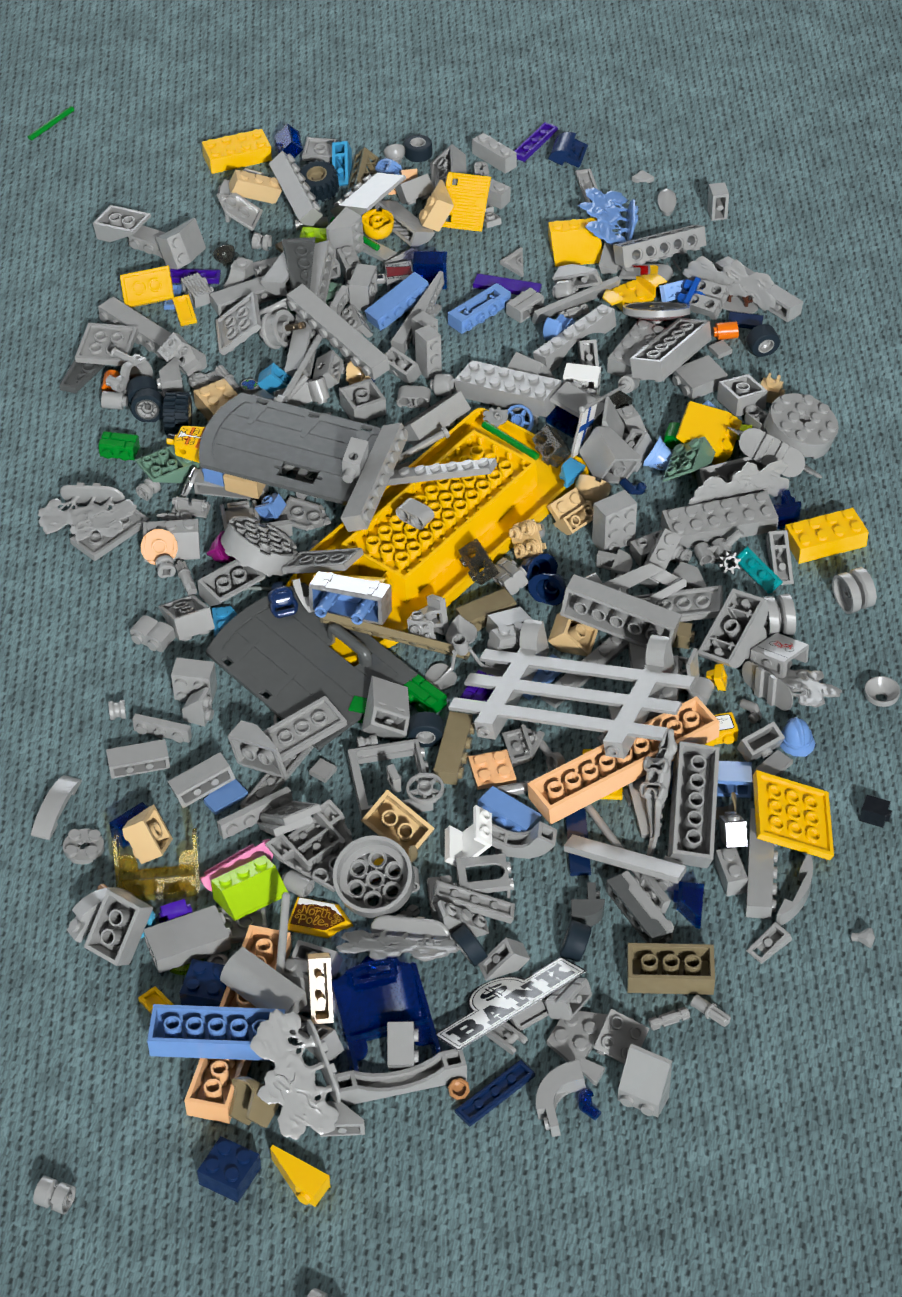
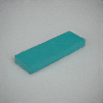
[735,546,783,594]

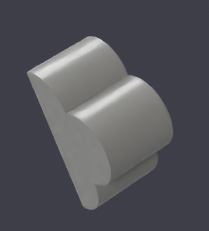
[698,589,768,668]

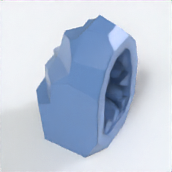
[375,158,402,175]

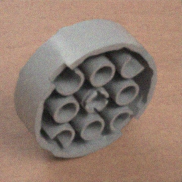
[764,393,839,459]
[221,516,298,577]

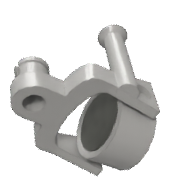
[105,347,153,395]

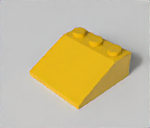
[548,218,603,267]
[676,401,742,465]

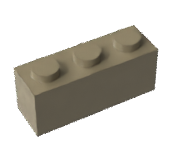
[456,588,516,632]

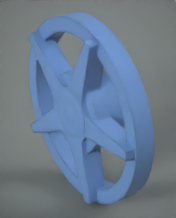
[507,404,534,431]

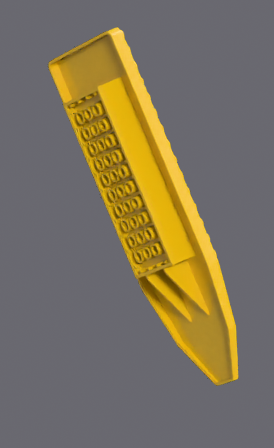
[286,408,589,666]

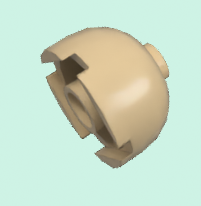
[575,474,612,505]

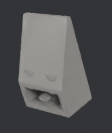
[362,676,410,741]

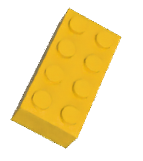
[202,129,272,174]
[785,508,869,564]

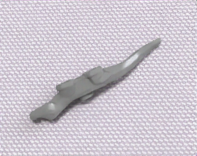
[639,728,678,856]

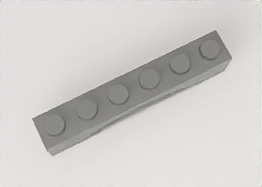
[533,304,616,372]
[334,1049,467,1106]

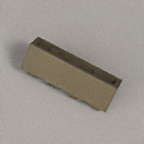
[433,711,476,785]

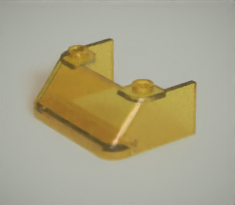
[112,828,200,901]

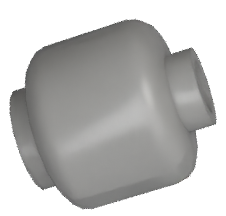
[552,280,579,301]
[430,374,456,397]

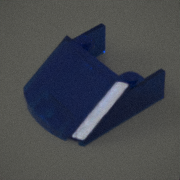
[332,959,441,1071]

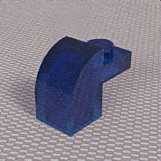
[773,490,801,529]

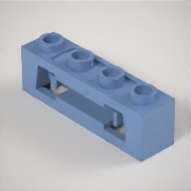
[448,283,511,334]

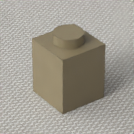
[672,622,695,649]

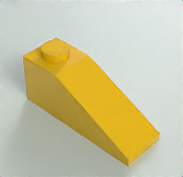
[270,1145,330,1207]

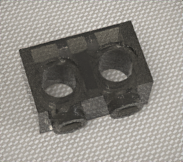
[532,424,572,468]
[458,538,500,585]

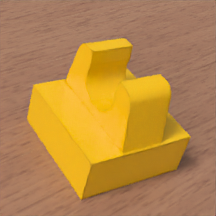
[706,664,728,691]

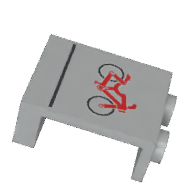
[750,633,809,679]

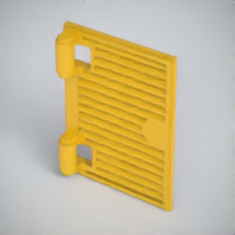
[442,172,491,232]

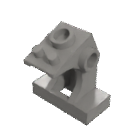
[157,332,202,377]
[407,594,449,640]

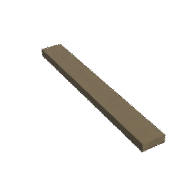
[320,612,470,660]

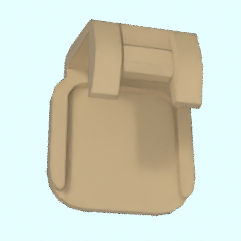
[509,519,547,560]

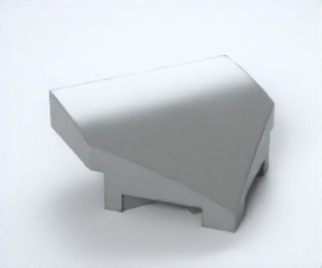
[502,724,545,767]

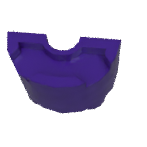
[158,899,193,923]

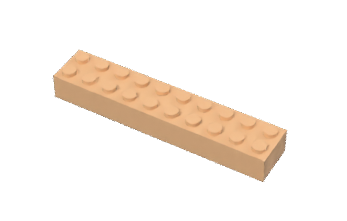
[527,696,719,825]
[184,925,292,1124]

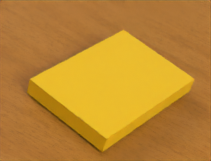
[120,266,175,308]

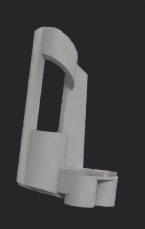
[584,563,687,604]

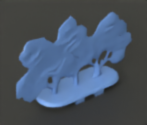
[578,188,638,245]

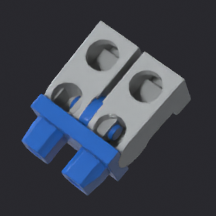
[677,277,729,320]

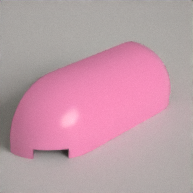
[200,839,273,892]

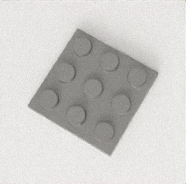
[215,292,262,355]
[75,323,139,366]

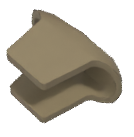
[229,1076,281,1128]

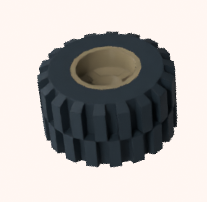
[299,160,339,202]
[163,392,192,436]

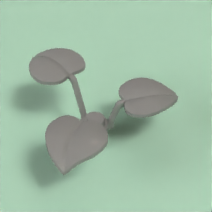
[425,615,509,690]

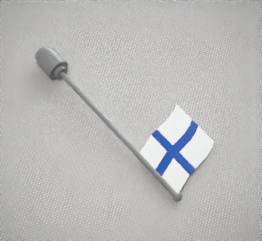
[571,373,640,458]

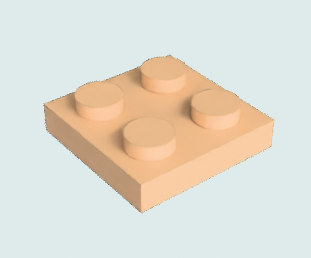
[468,749,516,790]

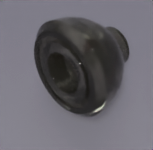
[212,245,235,266]

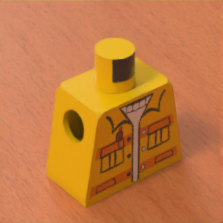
[167,426,206,463]

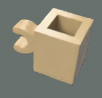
[760,373,785,403]

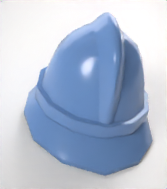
[780,717,816,757]

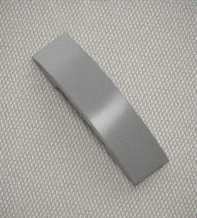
[31,775,82,840]
[776,854,813,926]

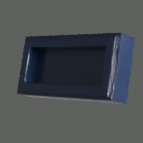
[728,311,764,329]

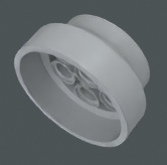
[333,835,415,918]

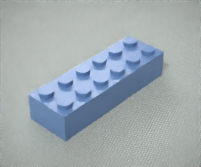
[147,1004,286,1061]

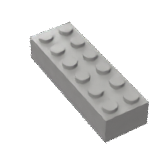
[630,318,712,382]
[454,360,562,417]
[660,491,779,549]
[560,574,682,648]
[668,741,720,868]

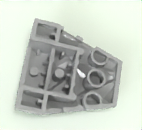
[265,799,365,892]

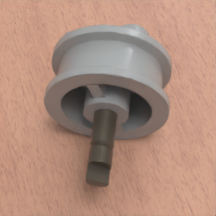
[259,310,306,349]

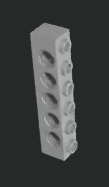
[613,224,706,268]

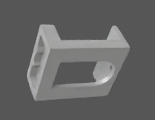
[456,854,514,898]

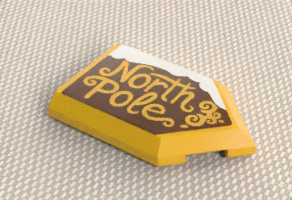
[288,897,353,938]

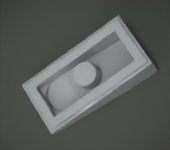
[746,922,792,964]

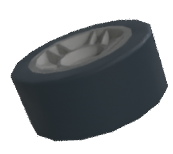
[131,388,164,422]
[451,925,488,967]

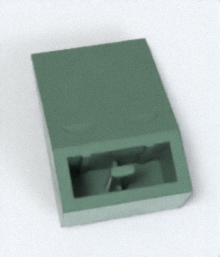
[662,436,716,482]
[135,445,201,483]

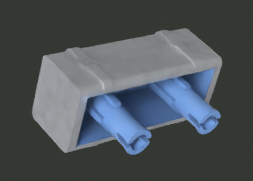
[309,571,392,625]

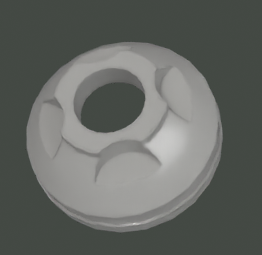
[864,676,900,707]

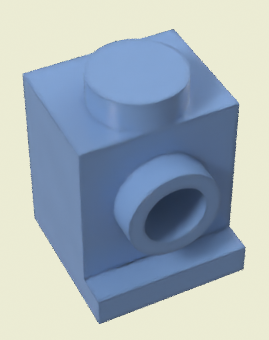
[255,493,287,521]

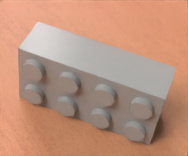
[607,319,666,381]

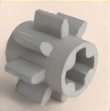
[718,551,741,574]

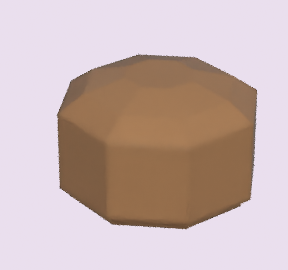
[447,1078,470,1100]

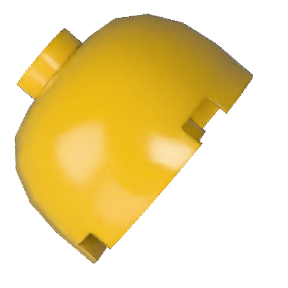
[362,209,394,240]

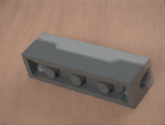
[606,870,674,944]

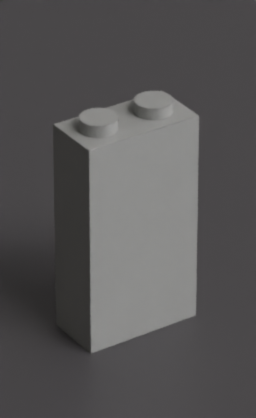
[143,905,233,973]

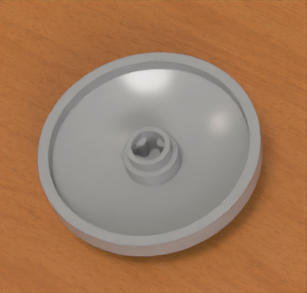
[623,302,691,324]

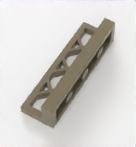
[346,147,379,193]

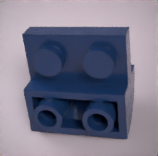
[548,132,588,168]

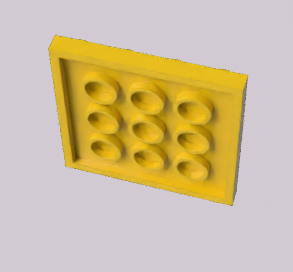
[753,770,834,860]

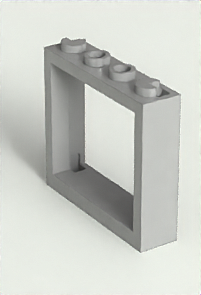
[348,739,437,820]

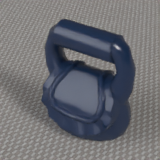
[268,586,298,618]

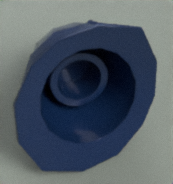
[519,553,558,581]
[528,573,567,606]

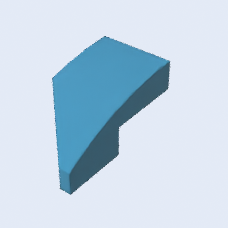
[559,457,586,488]

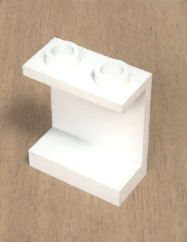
[445,805,492,867]

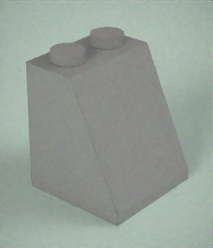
[578,426,642,484]

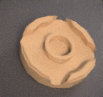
[141,529,178,565]

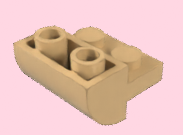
[547,488,593,535]

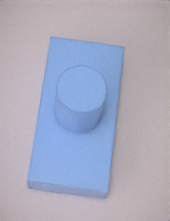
[659,279,689,302]

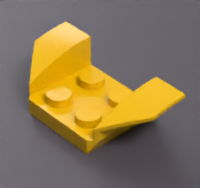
[602,274,667,312]

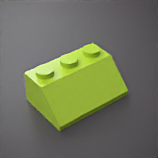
[211,855,288,921]

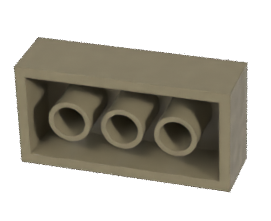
[627,943,715,995]

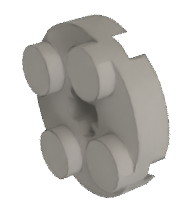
[63,829,105,864]

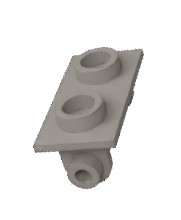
[171,496,211,518]

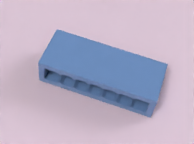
[670,761,752,798]

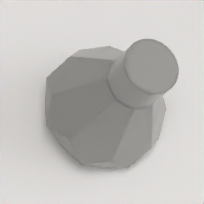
[851,928,875,948]

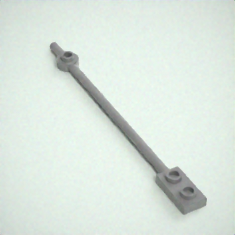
[274,285,349,404]
[539,740,671,915]

